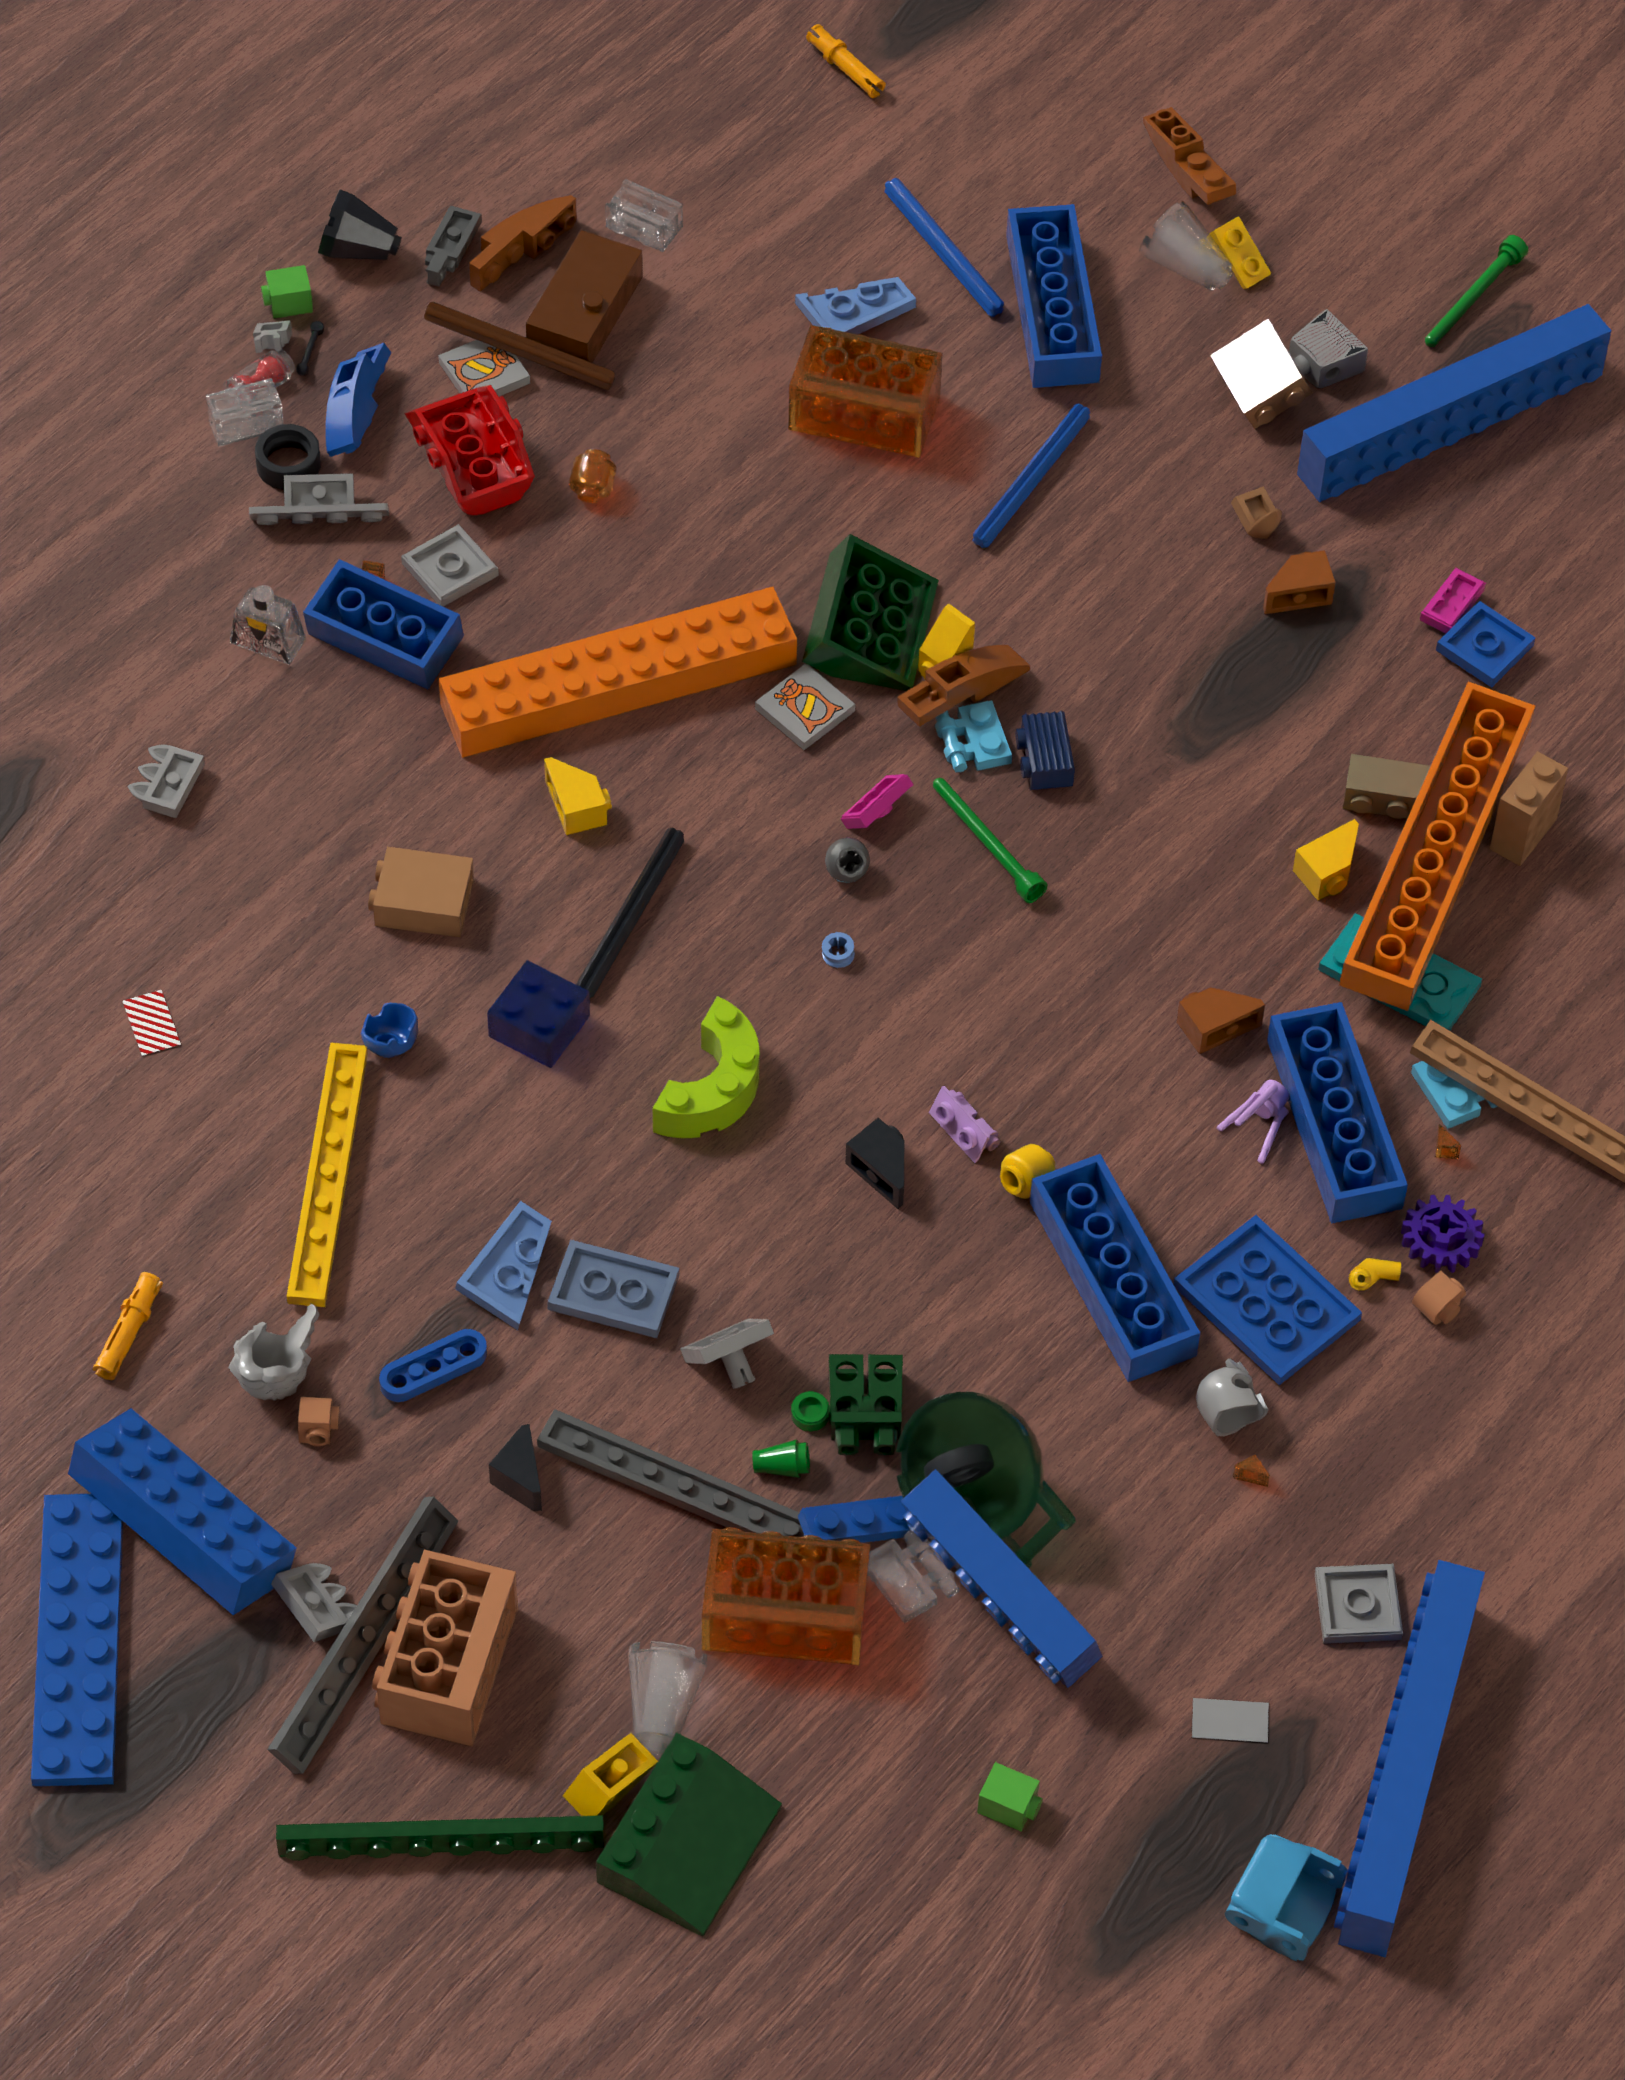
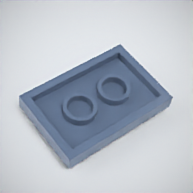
[547,1240,680,1338]

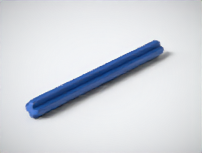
[885,178,1004,317]
[972,403,1090,548]

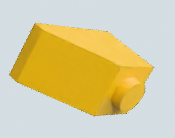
[918,604,975,679]
[544,757,612,835]
[1293,819,1359,900]
[563,1733,658,1816]

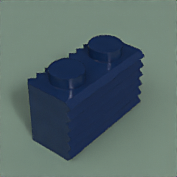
[1015,711,1075,790]

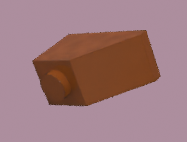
[1263,550,1336,614]
[1177,987,1265,1054]

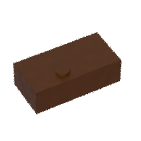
[526,230,643,363]

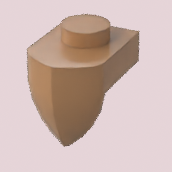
[1231,486,1282,539]

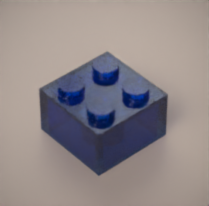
[487,960,590,1068]

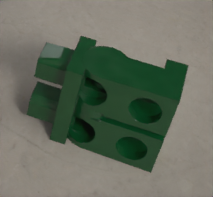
[828,1354,903,1455]

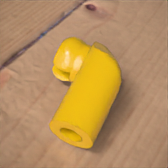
[1349,1258,1401,1291]

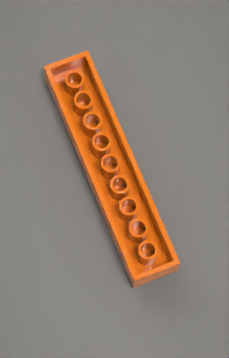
[439,587,797,758]
[1339,681,1536,1011]

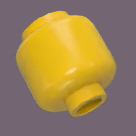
[1000,1144,1056,1199]

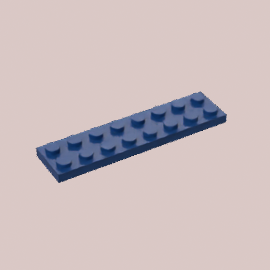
[31,1494,123,1786]

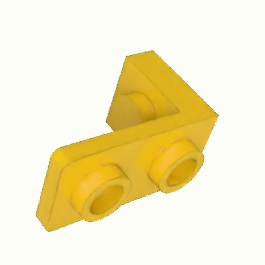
[1197,216,1271,289]

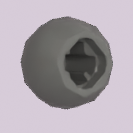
[825,837,870,883]

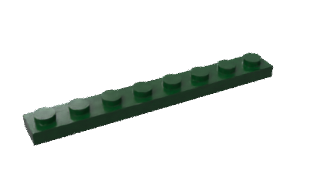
[276,1815,604,1861]

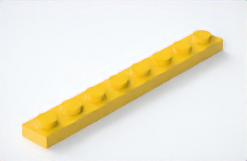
[287,1043,368,1307]

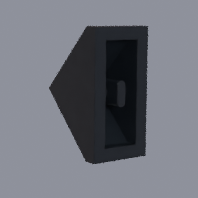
[489,1424,542,1512]

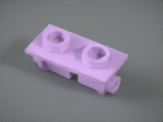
[929,1086,1000,1163]

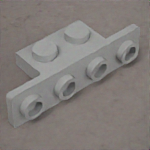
[249,474,389,525]

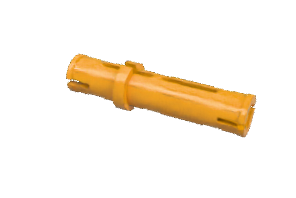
[806,24,886,98]
[92,1272,163,1380]

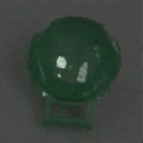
[896,1392,1076,1568]

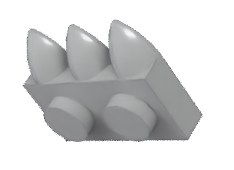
[128,745,205,818]
[272,1563,357,1642]

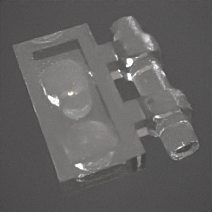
[861,1530,960,1624]

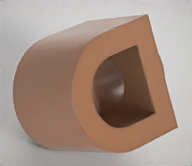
[1412,1271,1466,1325]
[298,1397,340,1446]

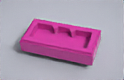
[1420,568,1486,634]
[841,774,914,829]

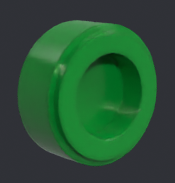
[791,1391,830,1432]

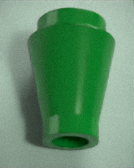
[752,1439,810,1478]

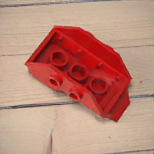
[404,385,535,516]

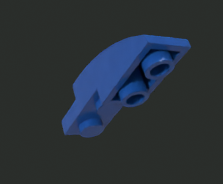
[326,343,392,457]

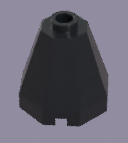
[318,189,402,260]

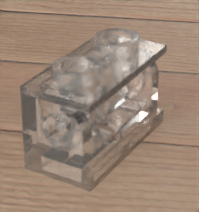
[605,179,683,252]
[206,378,284,447]

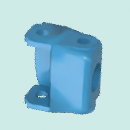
[1225,1834,1348,1961]

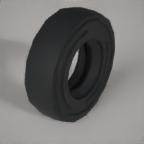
[924,1444,994,1488]

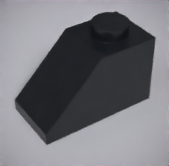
[845,1118,905,1209]

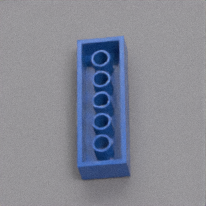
[1006,204,1102,388]
[1267,1002,1408,1223]
[1030,1154,1200,1382]
[68,1408,296,1615]
[901,1469,1103,1688]

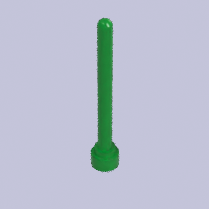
[1425,235,1528,347]
[933,778,1048,903]

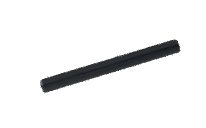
[576,827,684,999]

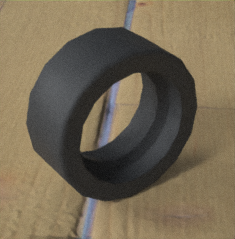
[255,424,321,490]

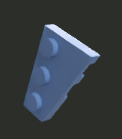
[455,1201,552,1330]

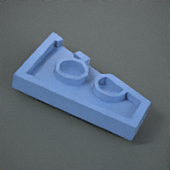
[795,277,916,347]

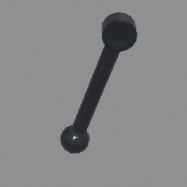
[296,321,324,376]

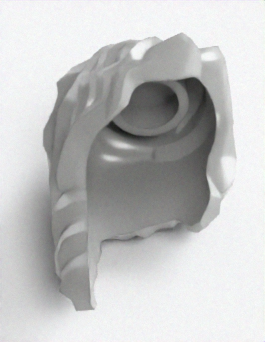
[228,1304,320,1401]

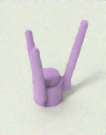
[1217,1080,1289,1164]

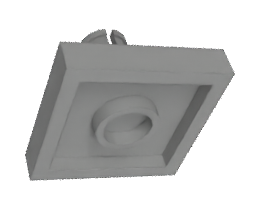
[680,1318,774,1389]

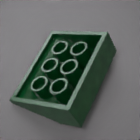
[802,534,939,691]
[596,1732,782,1937]

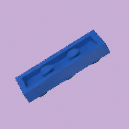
[797,1495,916,1550]

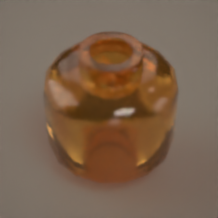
[568,449,617,503]

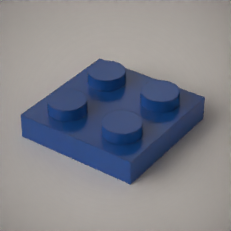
[1436,601,1536,688]

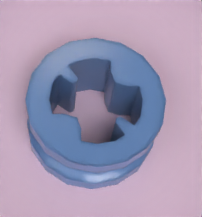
[822,932,855,968]

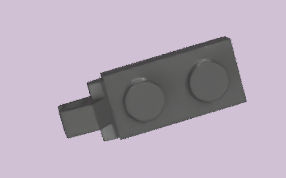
[425,206,482,287]

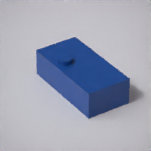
[303,559,464,690]

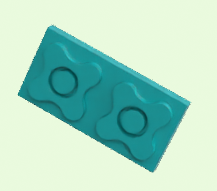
[1318,913,1482,1031]

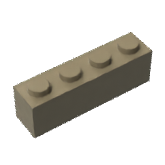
[1343,754,1430,819]

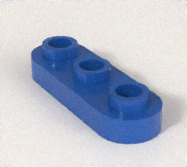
[379,1329,487,1402]

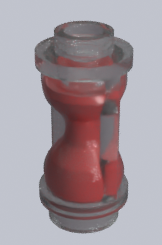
[222,350,295,411]

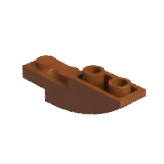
[1143,107,1236,205]
[469,195,577,292]
[897,645,1030,727]

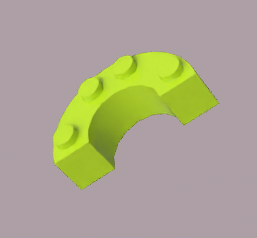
[652,996,759,1138]

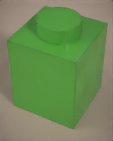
[261,265,313,319]
[977,1762,1043,1832]

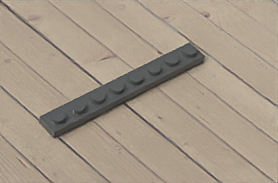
[537,1409,828,1566]
[267,1496,459,1774]

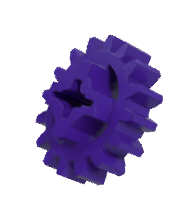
[1401,1195,1484,1273]

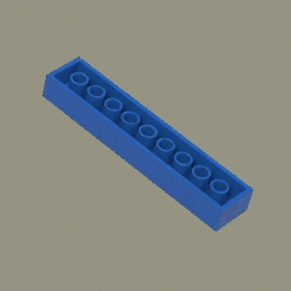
[1297,304,1612,502]
[1334,1560,1485,1958]

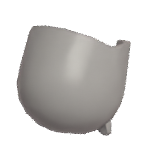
[1196,1358,1268,1437]

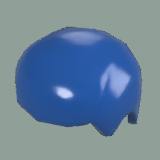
[361,1002,418,1058]

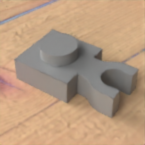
[253,320,292,353]

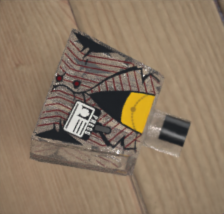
[230,585,306,665]

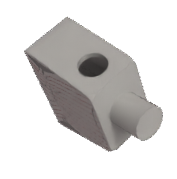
[1289,309,1368,389]

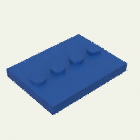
[1173,1215,1362,1385]

